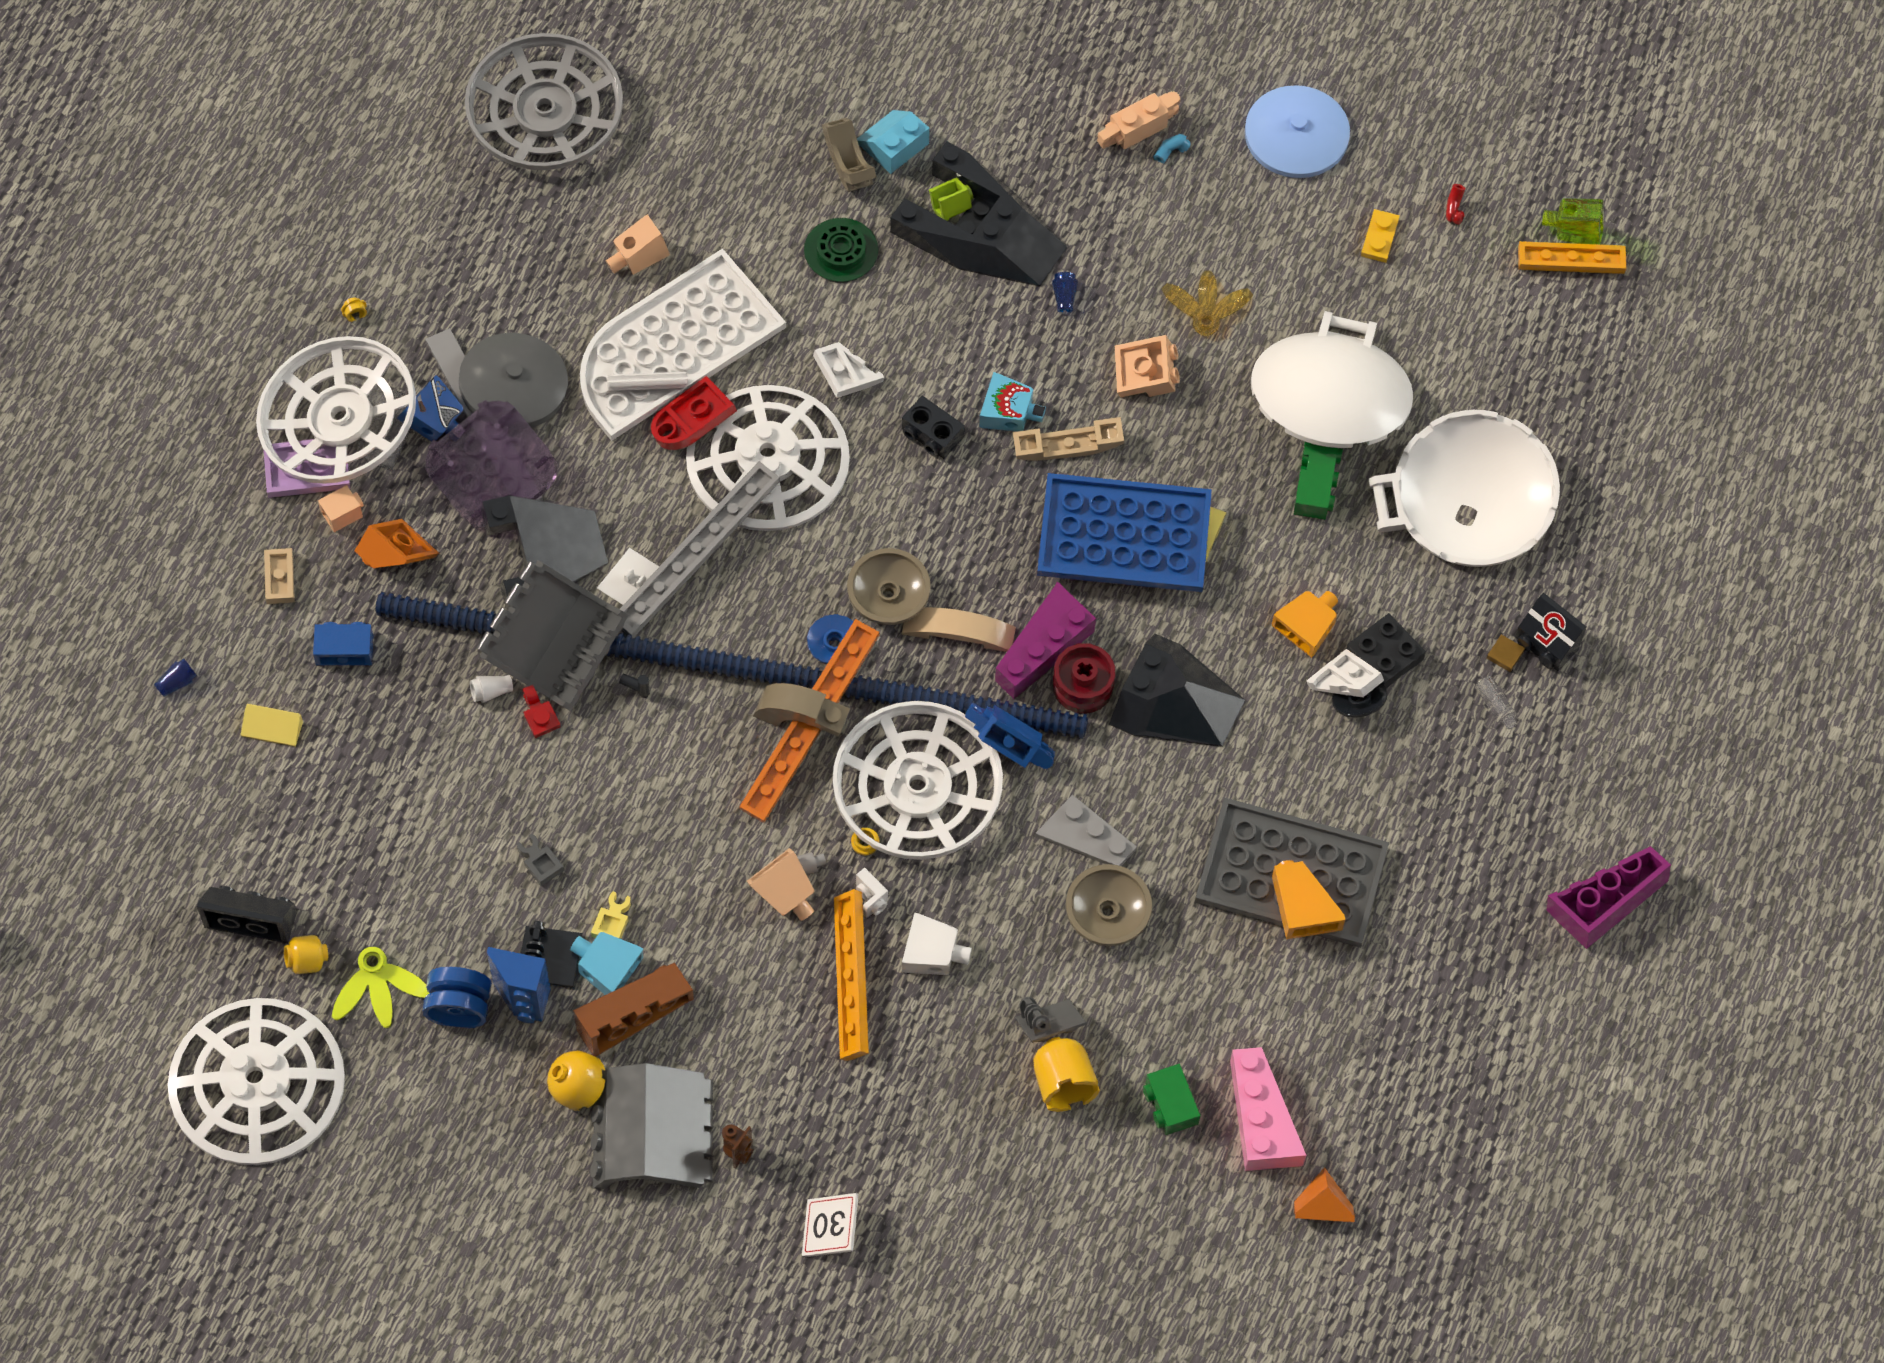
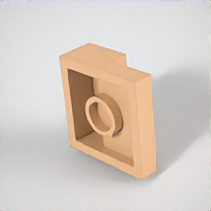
[1115,335,1180,397]

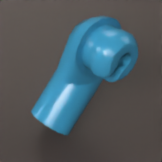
[1153,134,1191,164]

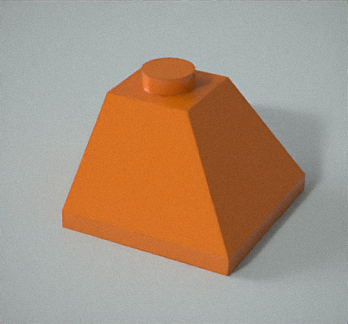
[354,519,439,568]

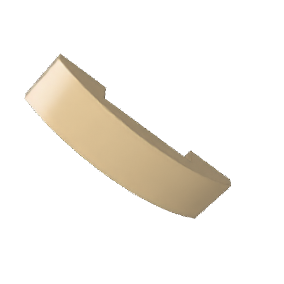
[1013,417,1124,461]
[902,607,1016,652]

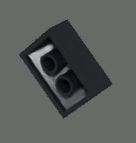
[197,886,297,944]

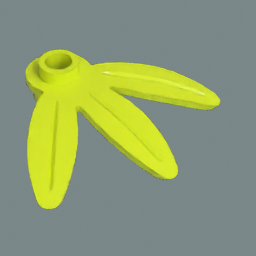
[332,947,430,1028]

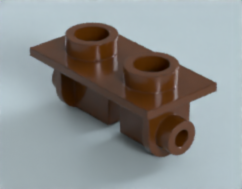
[722,1124,754,1169]

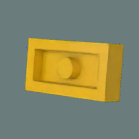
[1361,209,1400,263]

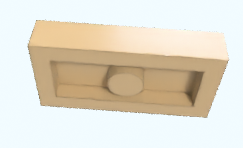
[264,548,295,604]

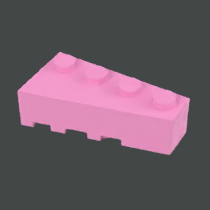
[1230,1047,1306,1171]

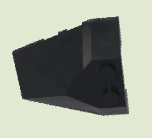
[1109,634,1245,747]

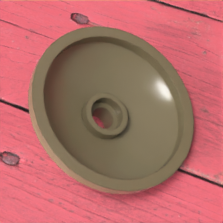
[847,548,930,625]
[1066,864,1152,946]

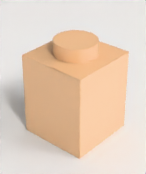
[318,485,364,532]

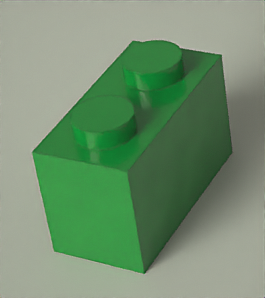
[1143,1063,1200,1135]

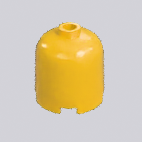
[1033,1037,1100,1112]

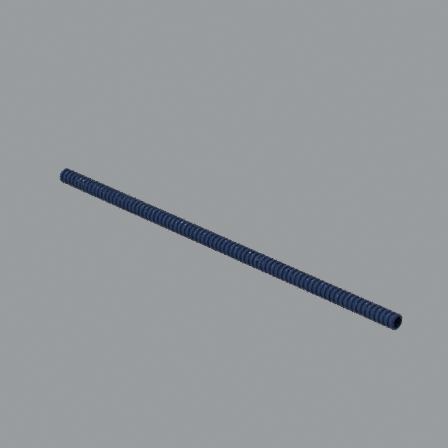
[375,592,1088,739]

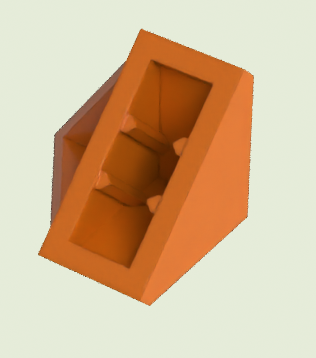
[1294,1167,1355,1222]

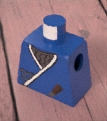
[397,375,466,443]

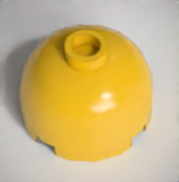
[547,1050,605,1111]

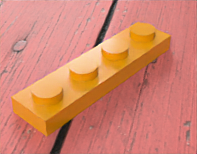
[1518,241,1626,274]

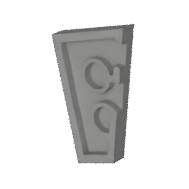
[1035,795,1137,866]

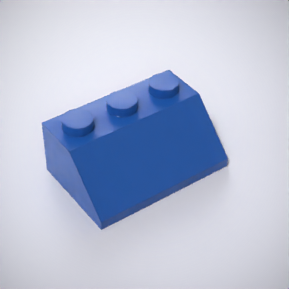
[487,947,551,1024]

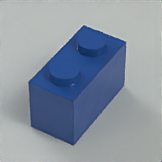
[313,622,373,666]

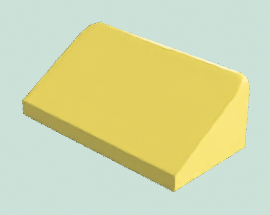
[241,704,303,747]

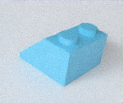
[857,110,930,174]

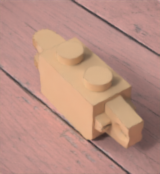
[1097,91,1180,149]

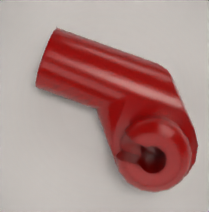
[1446,184,1466,225]

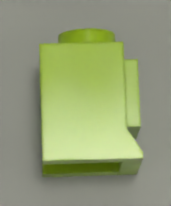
[929,177,973,221]

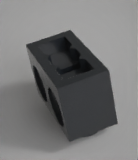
[902,395,965,459]

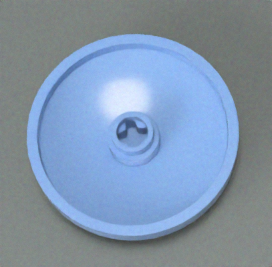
[1245,86,1350,178]

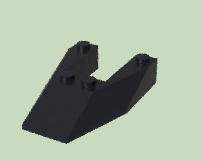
[890,141,1067,286]

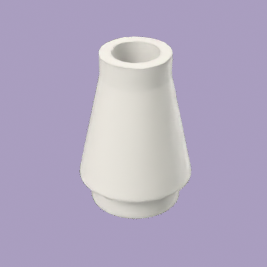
[470,675,513,703]

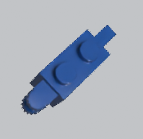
[965,703,1055,769]

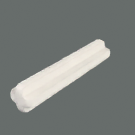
[607,372,688,391]

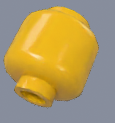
[284,935,328,974]

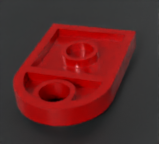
[651,376,737,450]

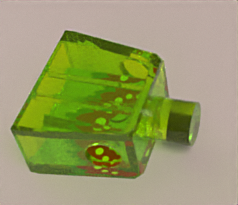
[1542,198,1604,245]

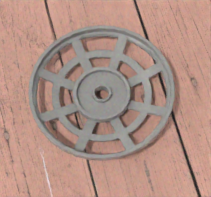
[465,33,623,170]

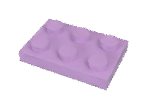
[263,439,351,498]

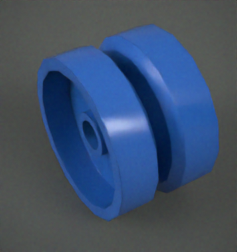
[422,967,492,1028]

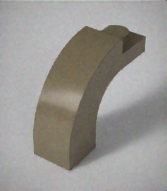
[822,117,877,192]
[753,683,850,736]

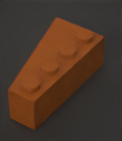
[573,962,694,1057]

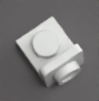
[856,868,888,918]

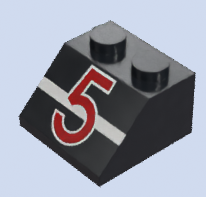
[1515,592,1587,672]

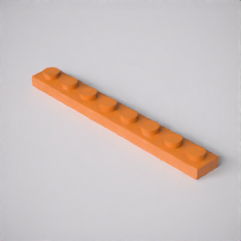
[739,619,880,823]

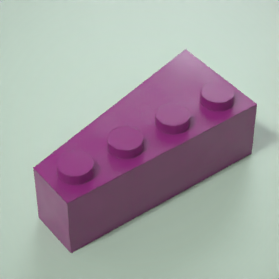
[995,582,1096,699]
[1546,846,1671,949]

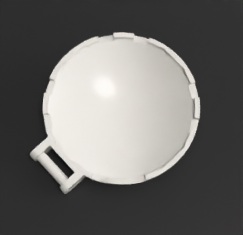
[1251,311,1413,448]
[1369,410,1560,567]

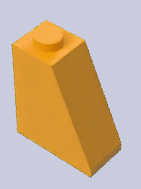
[1272,860,1345,940]

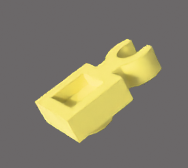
[591,891,631,939]

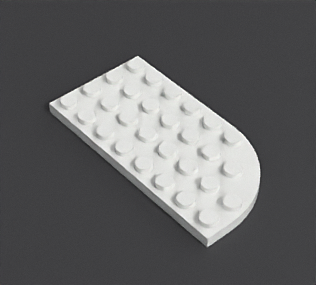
[580,249,786,441]

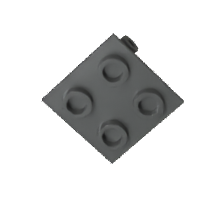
[1015,997,1087,1043]

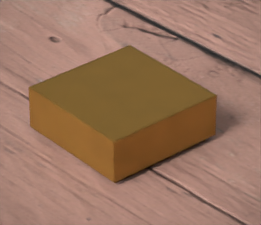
[1486,634,1525,672]

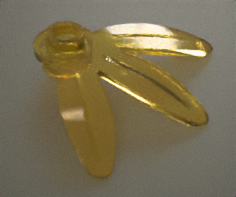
[1161,270,1253,336]

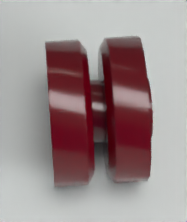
[1053,643,1115,714]

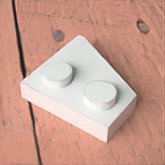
[813,342,884,398]
[1307,649,1384,697]

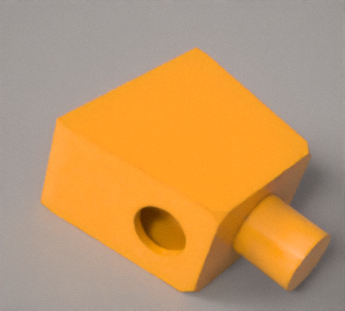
[1272,591,1338,658]

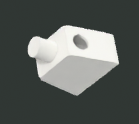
[902,913,972,975]

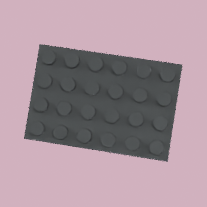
[1195,797,1389,948]

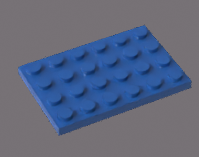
[1037,473,1212,592]

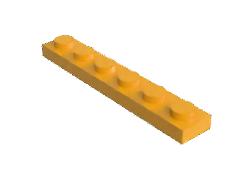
[834,889,869,1061]

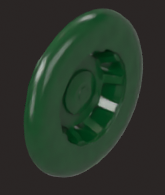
[804,218,878,282]

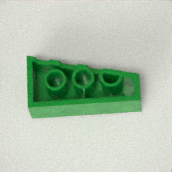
[1293,442,1343,520]

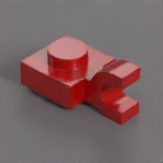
[522,684,561,738]

